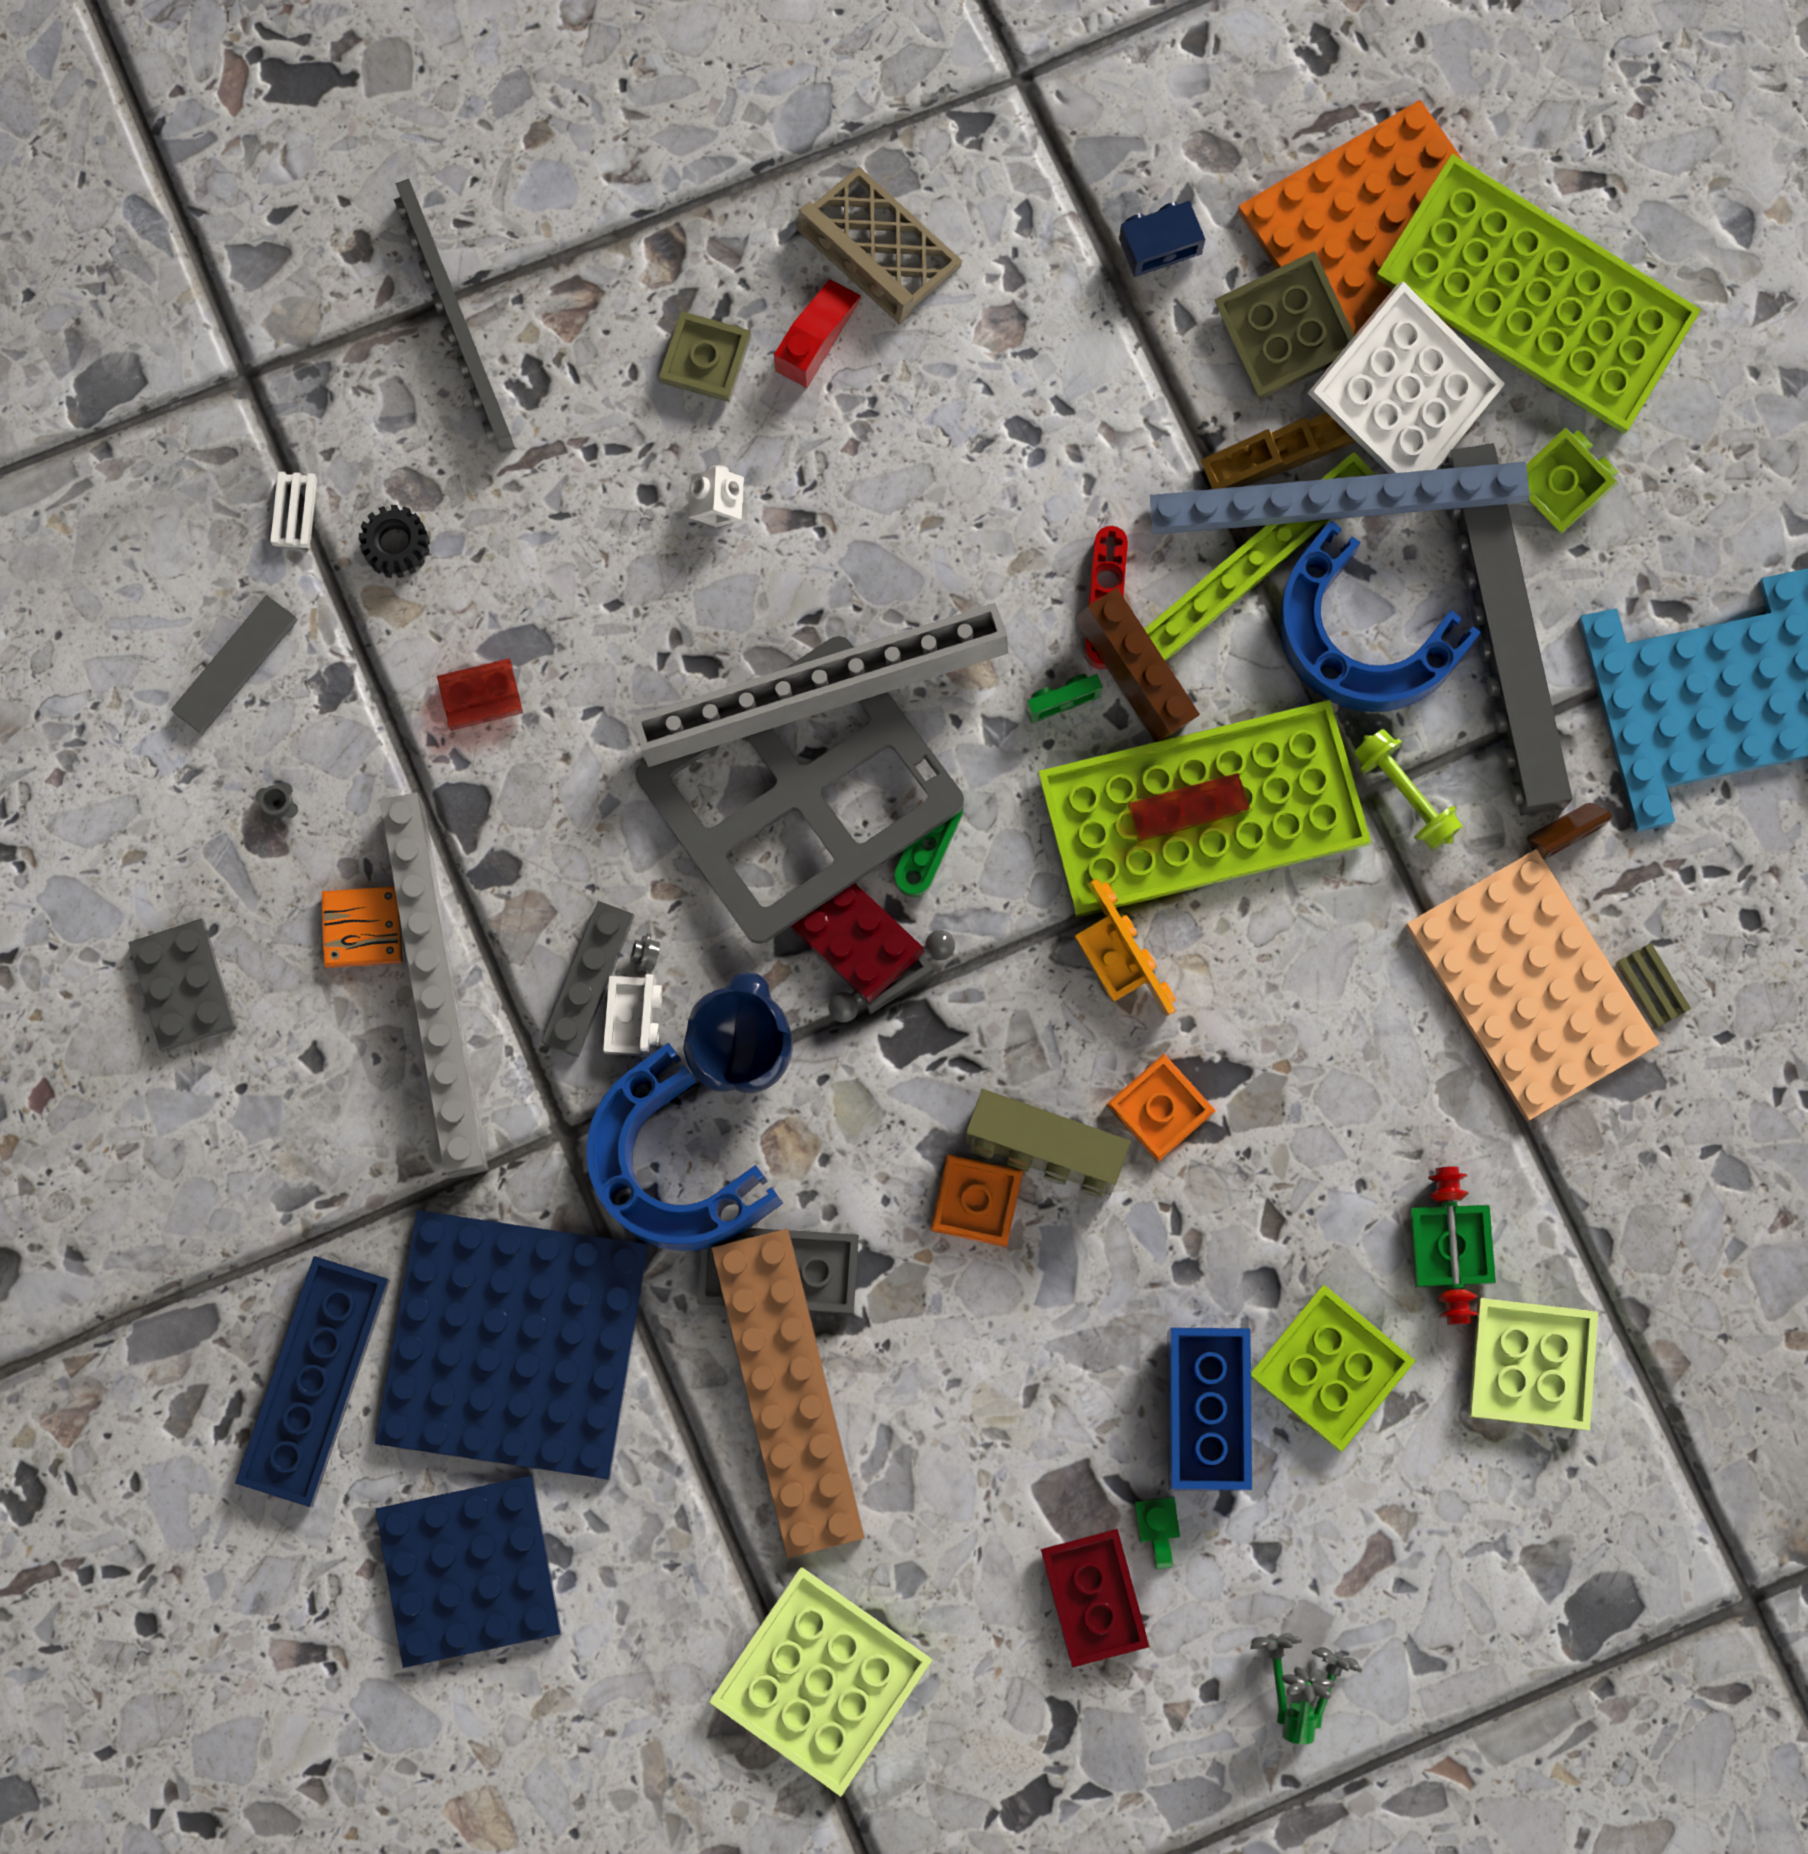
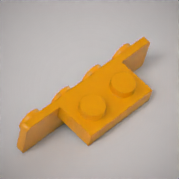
[1074,878,1176,1016]

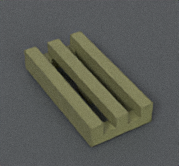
[1616,943,1691,1029]

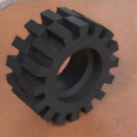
[358,505,430,578]

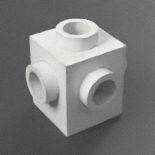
[689,465,744,527]

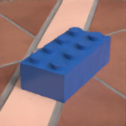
[1167,1327,1252,1491]

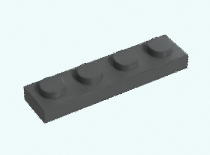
[541,901,635,1057]

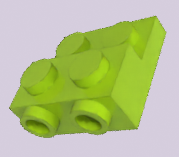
[1526,427,1619,534]

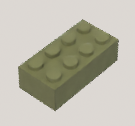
[965,1089,1131,1198]

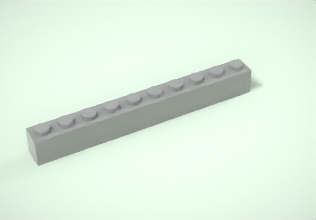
[631,603,1009,767]
[380,792,489,1178]

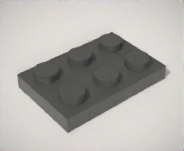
[128,918,237,1052]

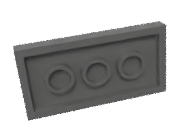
[697,1228,859,1314]

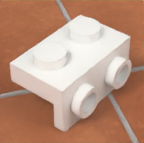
[603,974,662,1057]

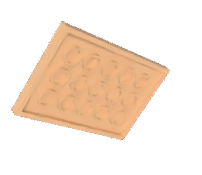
[1405,849,1660,1122]

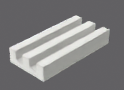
[270,472,317,548]

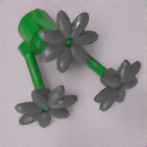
[1250,1633,1362,1745]

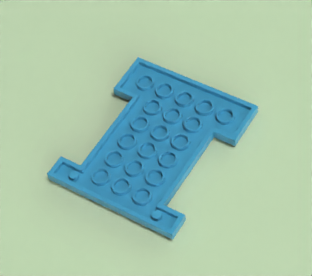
[1578,568,1808,832]

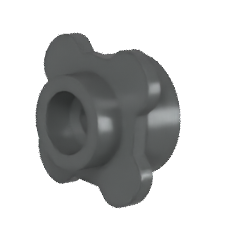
[256,782,298,824]
[630,933,660,973]

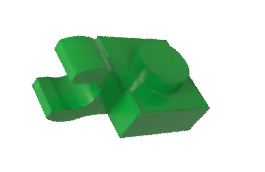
[1134,1497,1180,1570]

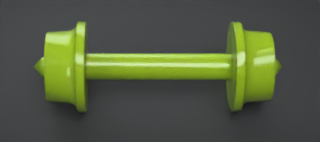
[1354,729,1463,850]

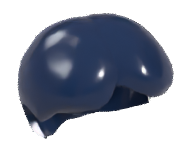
[683,972,793,1093]

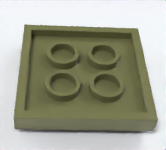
[1214,251,1355,400]

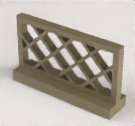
[796,166,963,324]

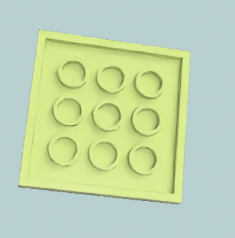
[709,1567,933,1796]

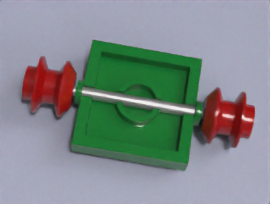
[1409,1166,1496,1325]

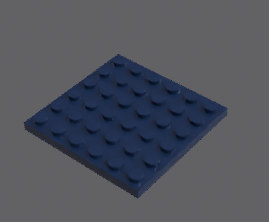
[375,1210,649,1480]

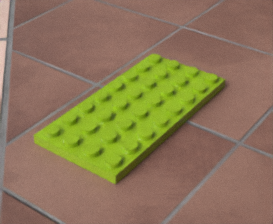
[1374,154,1702,434]
[1038,700,1371,918]

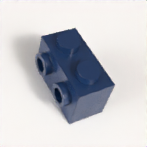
[1119,200,1205,278]

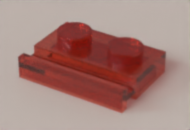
[437,658,524,731]

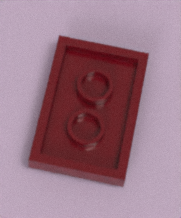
[791,883,925,1004]
[1040,1528,1150,1668]

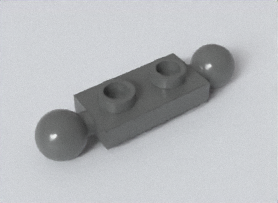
[828,930,955,1023]

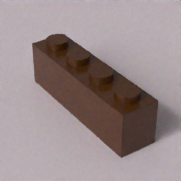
[1075,588,1200,742]

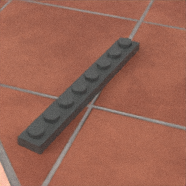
[394,179,515,453]

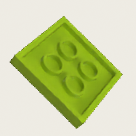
[1251,1284,1416,1452]

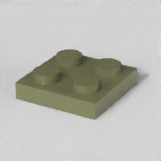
[659,311,752,402]

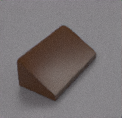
[1527,803,1612,860]

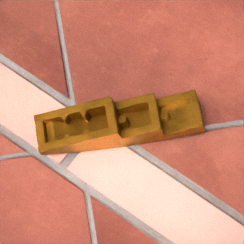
[1201,412,1356,489]

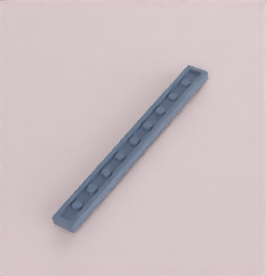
[1150,462,1530,535]

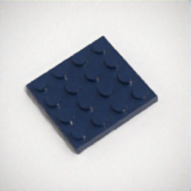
[375,1475,562,1668]

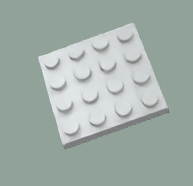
[1307,282,1505,474]

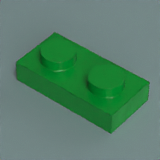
[1026,674,1103,724]

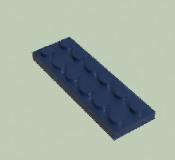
[235,1256,390,1508]

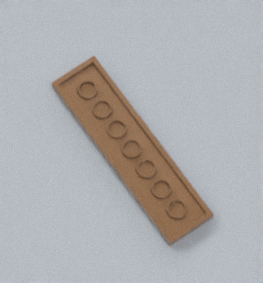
[712,1228,865,1558]

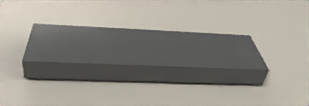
[171,595,298,735]

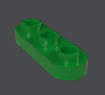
[895,809,963,897]

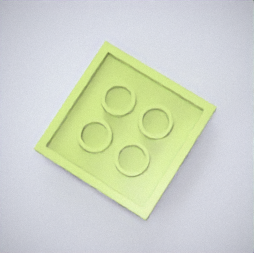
[1469,1298,1598,1431]

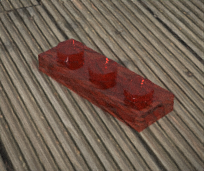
[1128,773,1250,842]

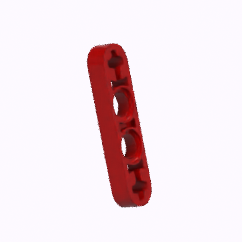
[1085,525,1128,670]

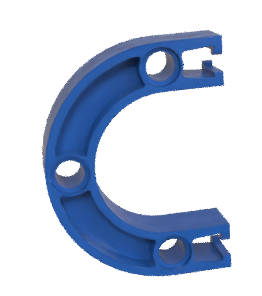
[1279,520,1481,712]
[587,1042,784,1251]

